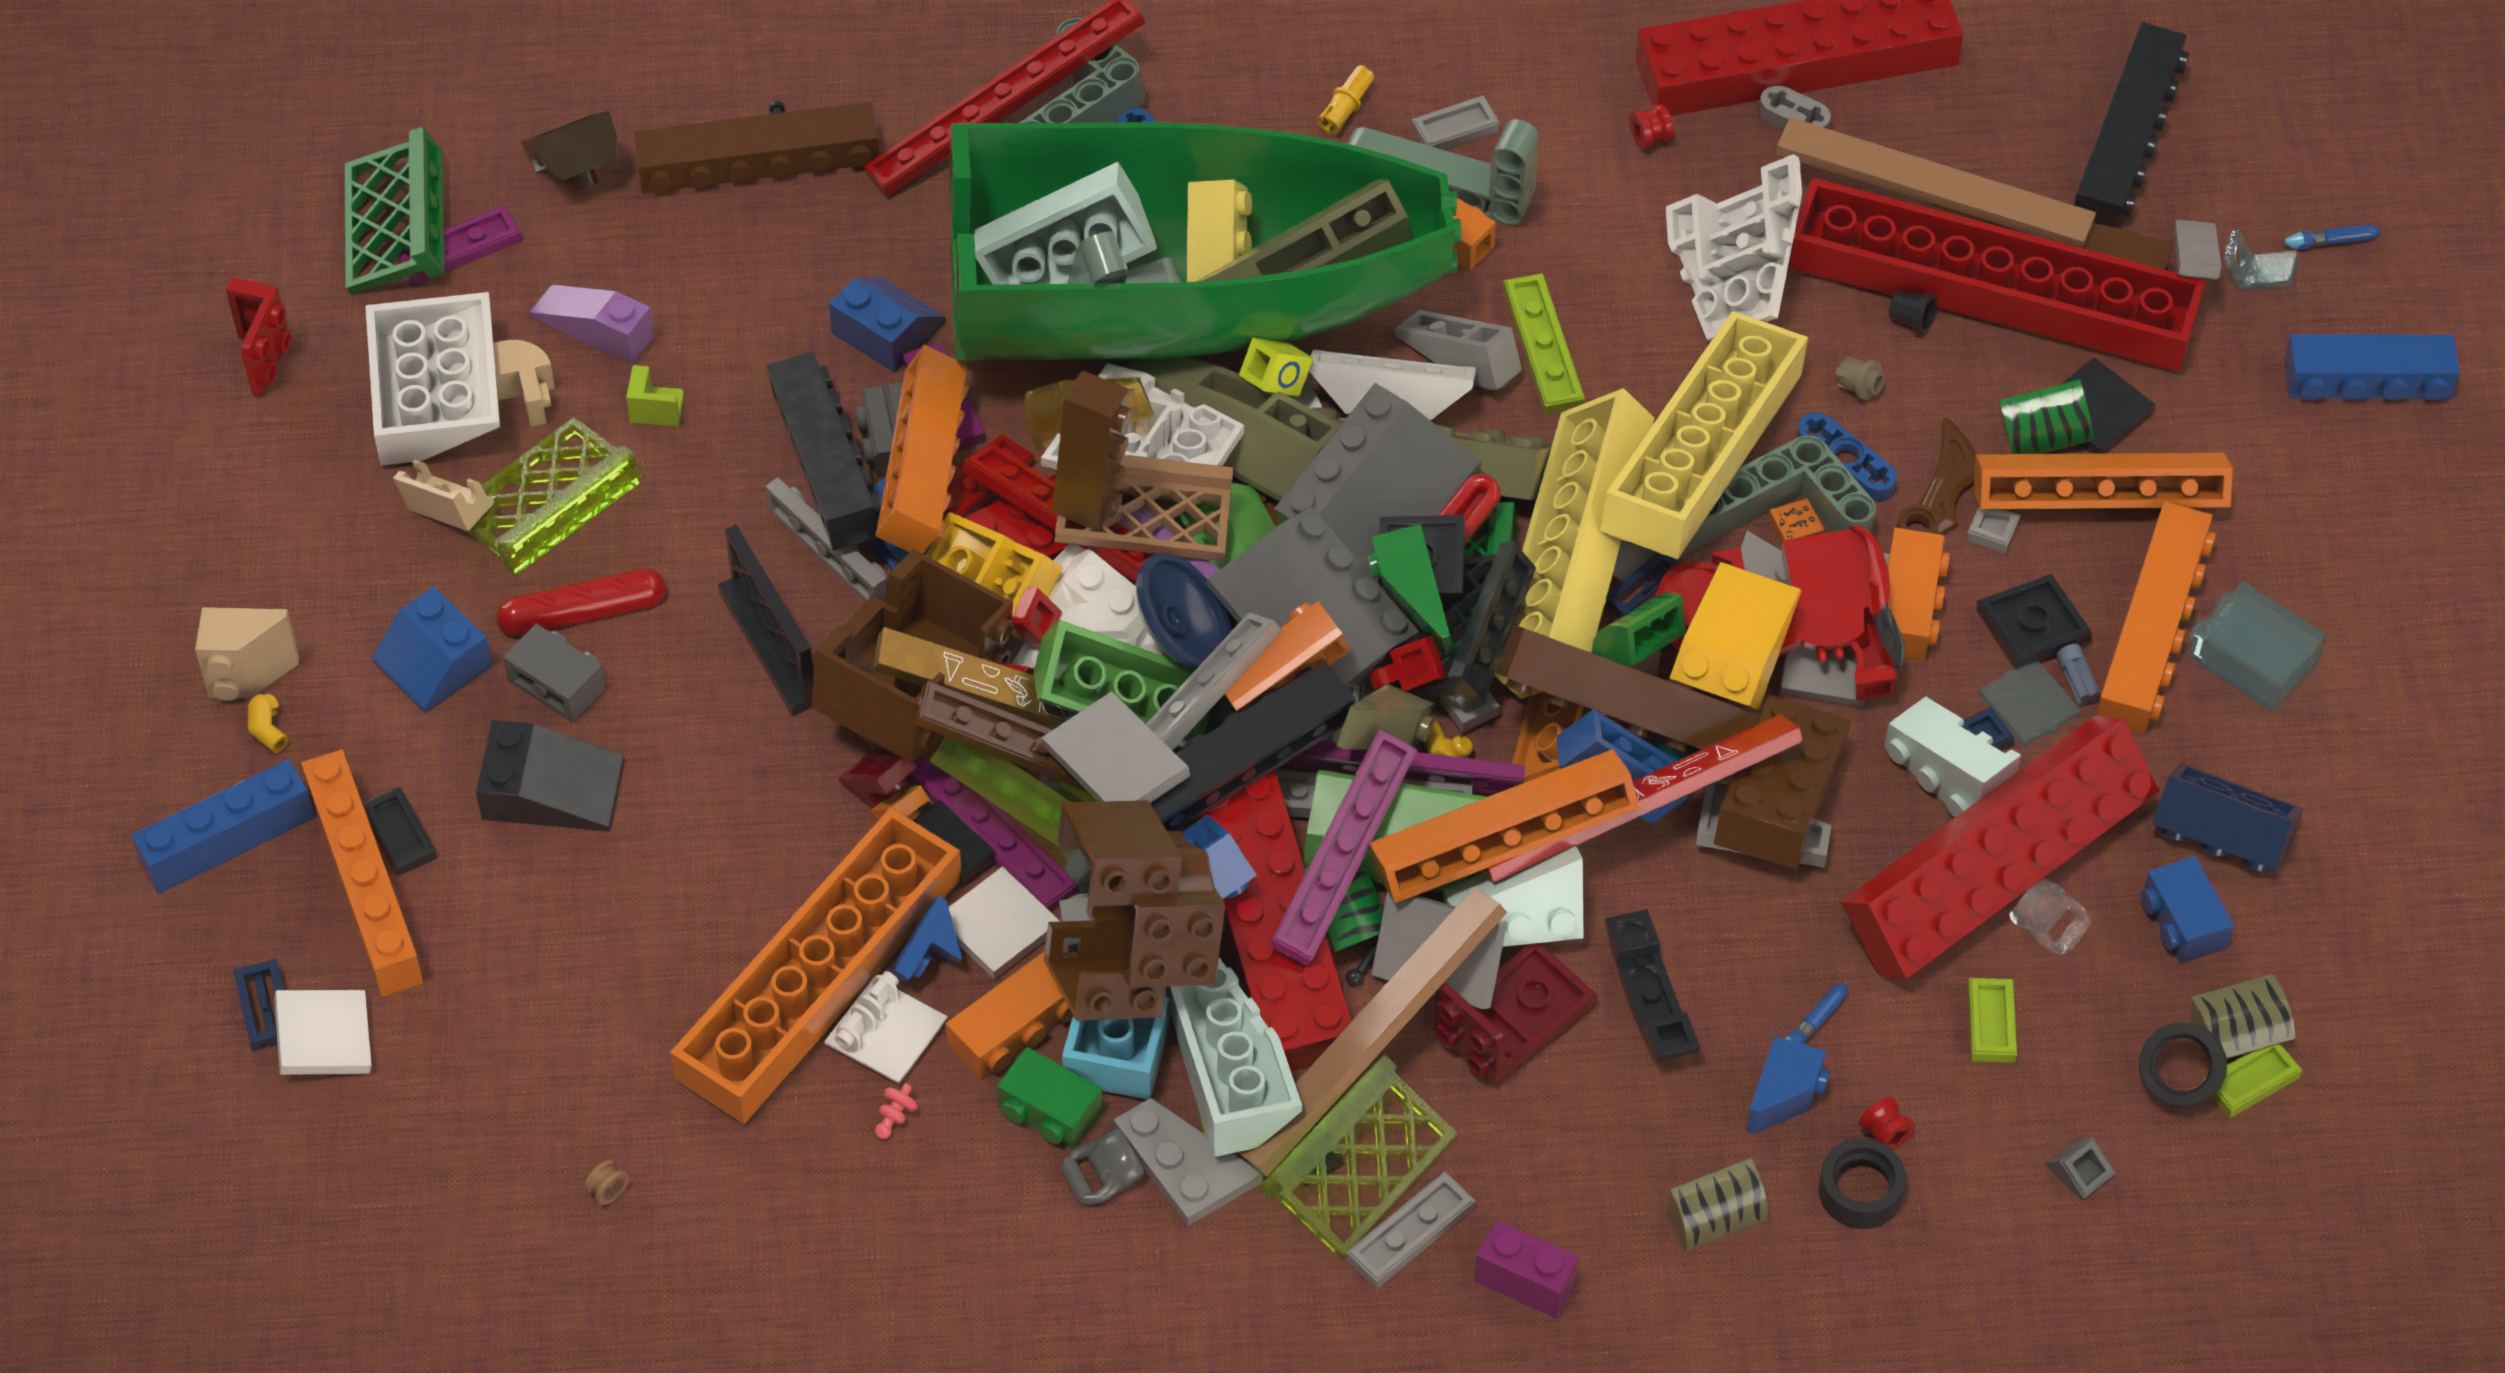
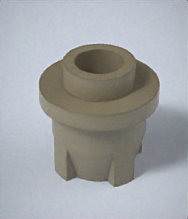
[1835,356,1885,401]

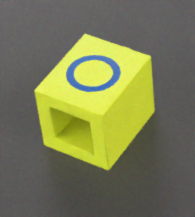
[1239,337,1314,396]

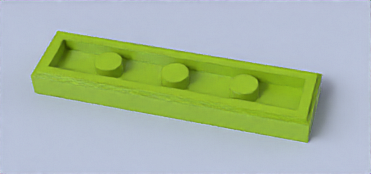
[1503,273,1585,415]

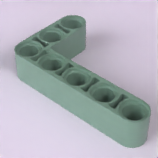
[1020,18,1146,123]
[1347,119,1539,225]
[1067,231,1182,285]
[1652,435,1876,560]

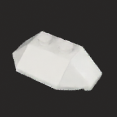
[1309,350,1476,420]

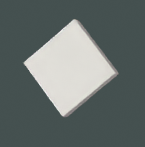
[949,866,1059,980]
[274,990,371,1075]

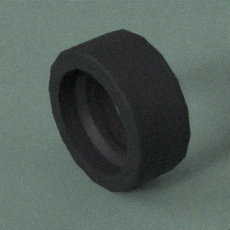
[2139,1023,2227,1107]
[1818,1138,1907,1229]

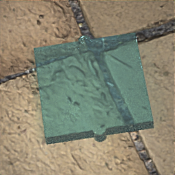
[1979,661,2081,746]

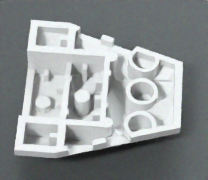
[1666,154,1802,342]
[1041,363,1244,471]
[1008,543,1172,730]

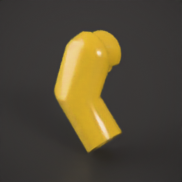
[248,694,289,754]
[1424,716,1473,758]

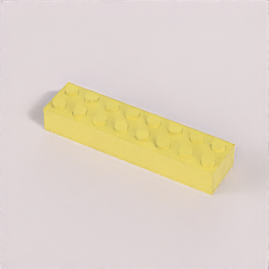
[1600,311,1808,559]
[1494,388,1655,699]

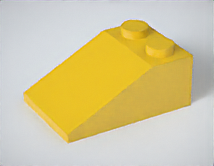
[1669,562,1802,711]

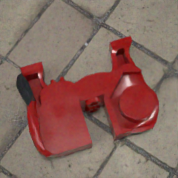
[1655,525,1905,703]

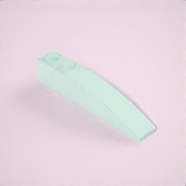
[1166,958,1302,1157]

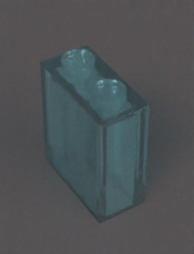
[2189,581,2327,712]

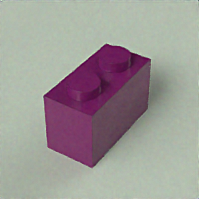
[1475,1220,1579,1319]

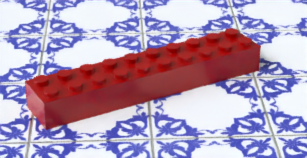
[1788,178,2206,372]

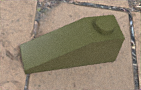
[1336,684,1434,750]

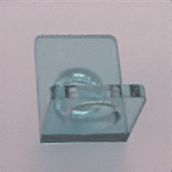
[2224,229,2299,289]

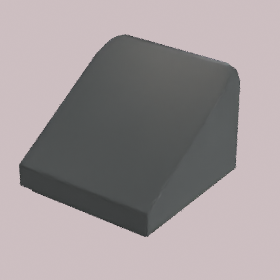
[2046,1136,2116,1199]

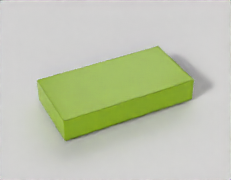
[1967,978,2017,1063]
[2203,1043,2302,1119]

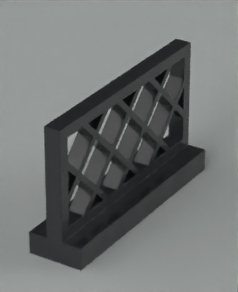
[718,525,814,717]
[1392,542,1536,703]

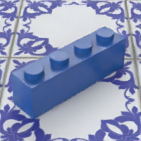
[2284,334,2460,400]
[131,759,315,894]

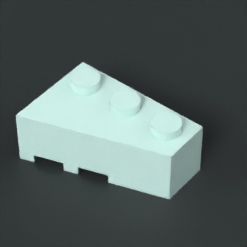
[1884,696,2021,817]
[1443,846,1583,947]

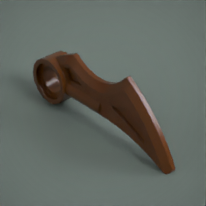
[1896,417,1976,534]

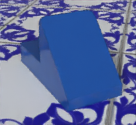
[890,896,962,984]

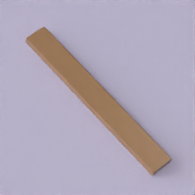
[1776,117,2096,248]
[1237,887,1507,1177]

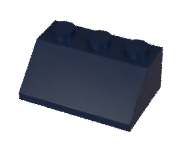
[2152,763,2303,872]

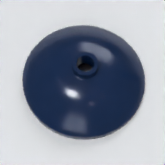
[1136,552,1232,670]

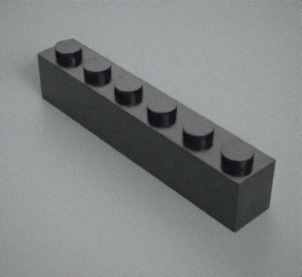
[2074,22,2190,229]
[766,351,881,551]
[1150,661,1356,831]

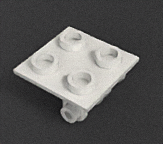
[825,971,948,1084]

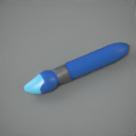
[2284,225,2381,250]
[1785,983,1848,1045]

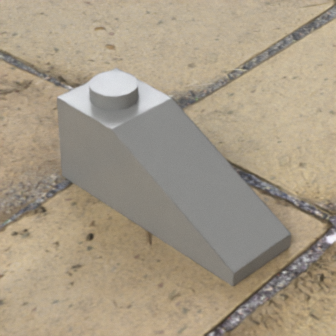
[1394,310,1522,390]

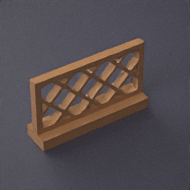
[1054,454,1233,562]

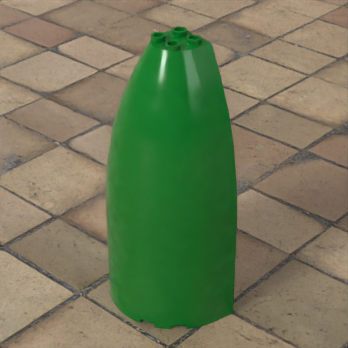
[950,122,1461,361]

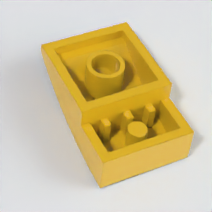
[926,512,1064,642]

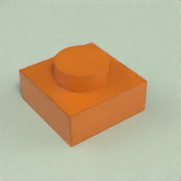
[870,785,930,822]

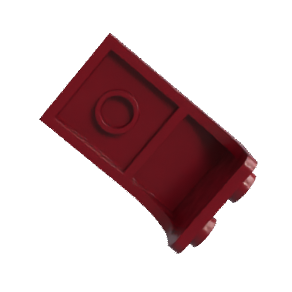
[1433,943,1597,1086]

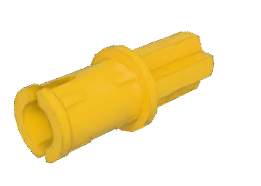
[1317,65,1374,135]

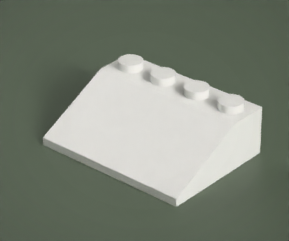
[366,292,500,465]

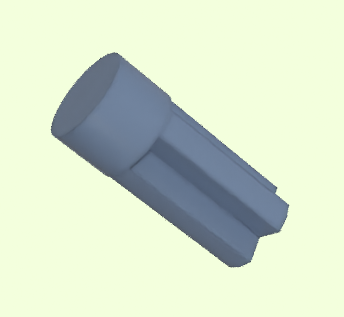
[2057,644,2101,707]

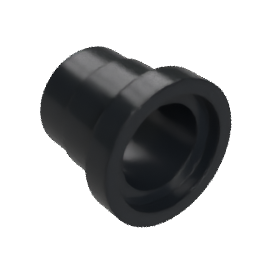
[1889,290,1937,334]

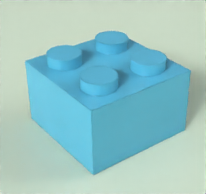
[1062,997,1170,1100]

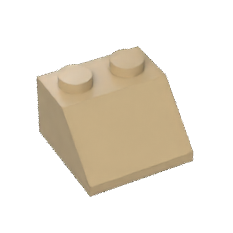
[195,607,299,701]

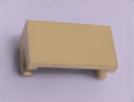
[393,460,494,531]

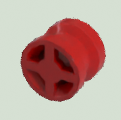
[1629,103,1674,150]
[1858,1096,1916,1150]

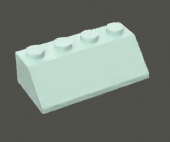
[974,162,1157,285]

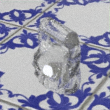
[2010,878,2091,955]

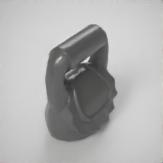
[1060,1129,1144,1206]

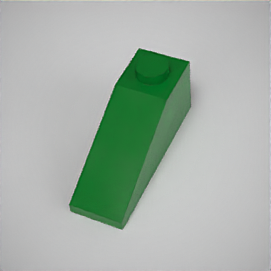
[1367,524,1455,656]

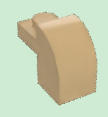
[493,340,555,427]

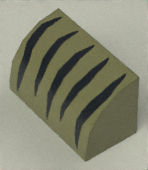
[2191,974,2296,1058]
[1666,1158,1768,1252]

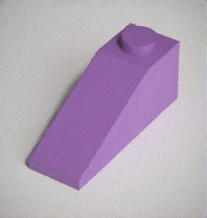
[529,285,654,365]

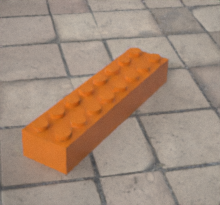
[670,807,961,1124]

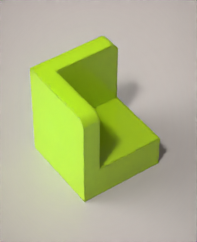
[626,365,684,427]

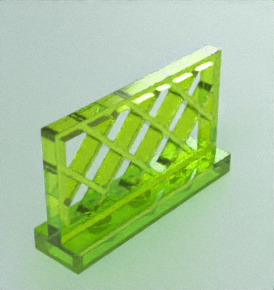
[467,417,642,576]
[930,736,1074,854]
[1258,1054,1458,1259]

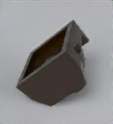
[521,111,617,190]

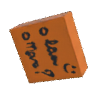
[1768,498,1824,544]

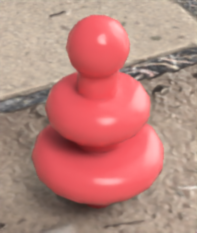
[875,1083,918,1139]

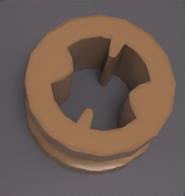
[584,1160,629,1206]

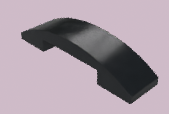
[1605,909,1700,1061]

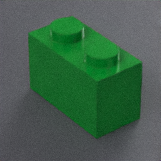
[997,1047,1102,1149]

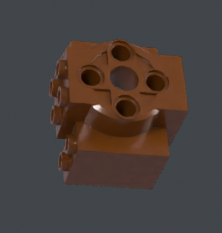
[811,549,1014,773]
[1044,800,1225,1021]

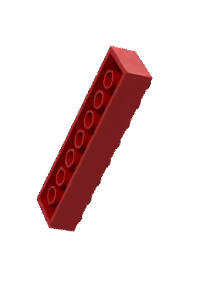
[1635,0,1964,116]
[1840,716,2160,979]
[1178,749,1352,1071]

